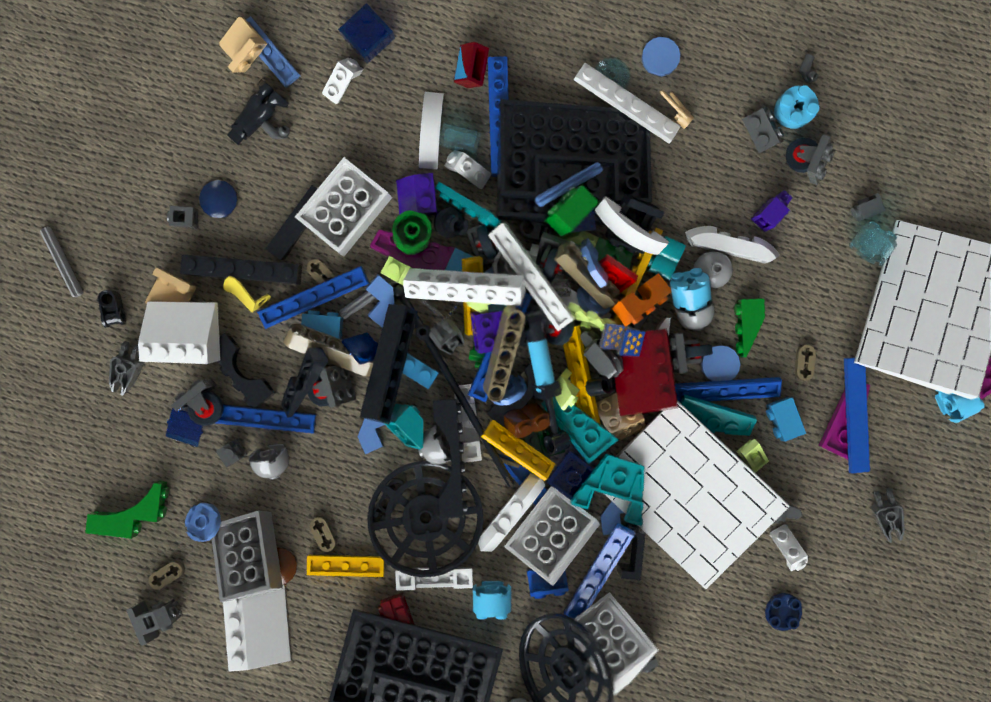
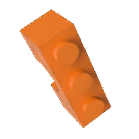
[611,273,671,327]

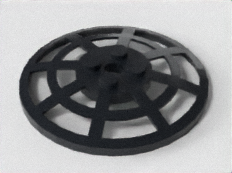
[367,461,484,577]
[519,613,614,702]

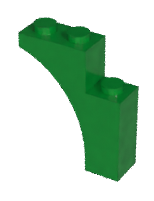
[85,481,169,539]

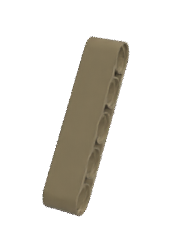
[483,305,525,402]
[284,323,376,377]

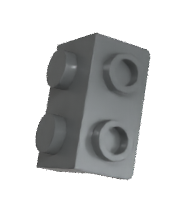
[742,107,784,153]

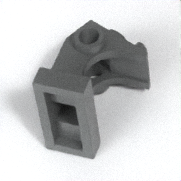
[126,599,182,646]

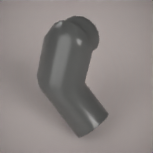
[800,54,818,83]
[261,120,290,139]

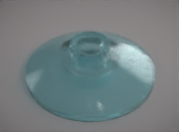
[594,58,630,89]

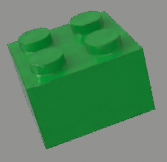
[545,185,599,237]

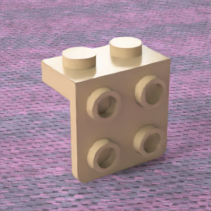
[219,17,267,72]

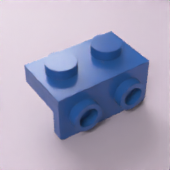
[527,569,569,599]

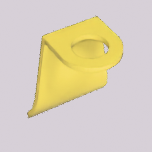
[223,276,271,312]

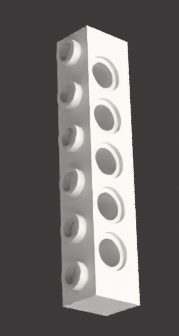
[403,268,526,306]

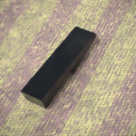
[266,185,318,260]
[281,347,329,418]

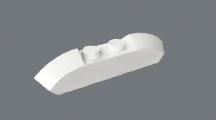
[685,226,780,263]
[478,473,545,552]

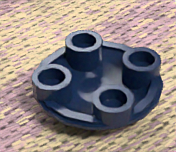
[199,180,237,218]
[765,593,802,631]

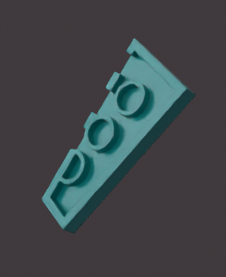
[435,182,502,229]
[681,395,757,436]
[541,397,620,464]

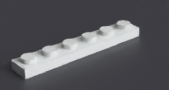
[574,63,681,144]
[489,222,575,331]

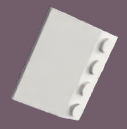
[295,157,392,256]
[138,301,220,364]
[504,486,600,586]
[223,584,291,672]
[564,592,658,695]

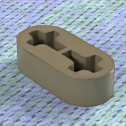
[307,259,336,284]
[795,345,816,381]
[310,516,337,552]
[149,561,185,589]

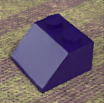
[396,173,438,216]

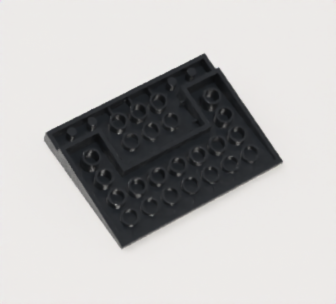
[496,99,652,226]
[329,609,503,702]

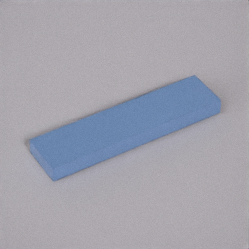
[246,16,300,88]

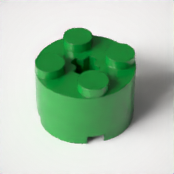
[392,210,432,255]

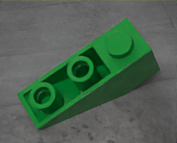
[734,299,765,357]

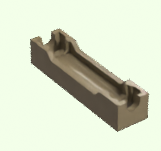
[555,241,620,309]

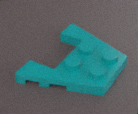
[570,453,644,526]

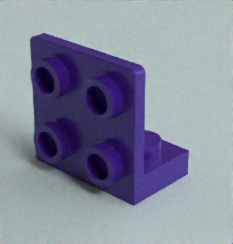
[470,310,514,354]

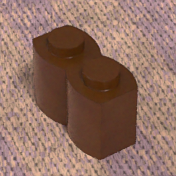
[504,403,550,438]

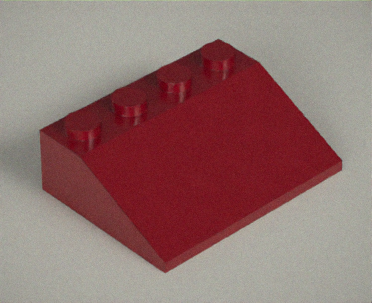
[615,328,679,416]

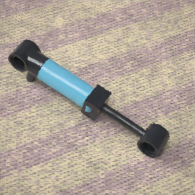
[522,309,571,454]

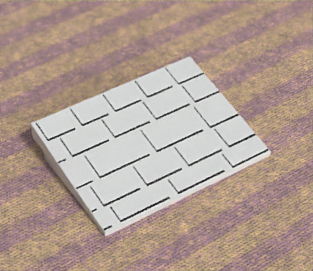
[854,220,991,399]
[605,401,790,589]

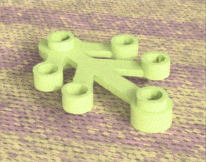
[561,298,617,332]

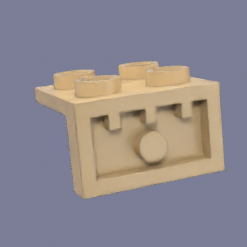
[145,268,197,304]
[596,393,646,442]

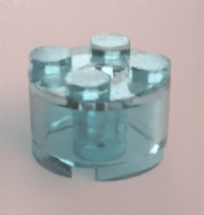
[849,221,897,266]

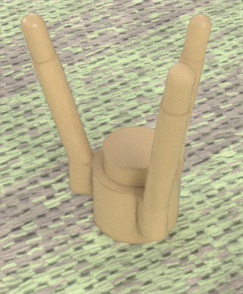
[660,90,694,129]

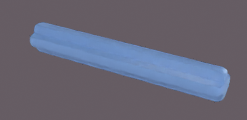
[535,162,603,207]

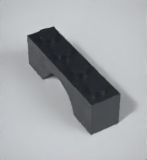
[217,333,276,408]
[487,362,555,428]

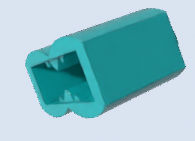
[647,236,686,281]

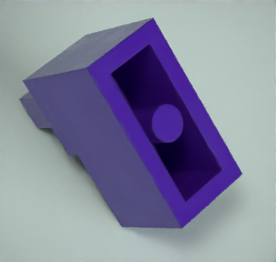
[751,190,792,232]

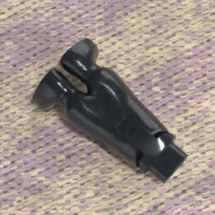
[227,79,289,145]

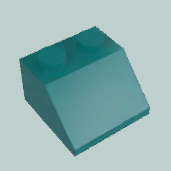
[384,404,423,450]

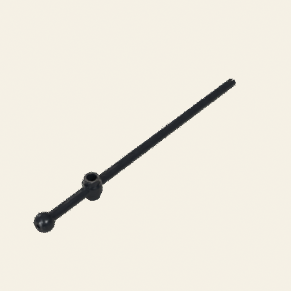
[393,284,514,487]

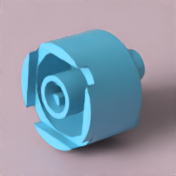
[774,85,819,129]
[670,268,712,311]
[935,390,985,423]
[473,581,511,619]

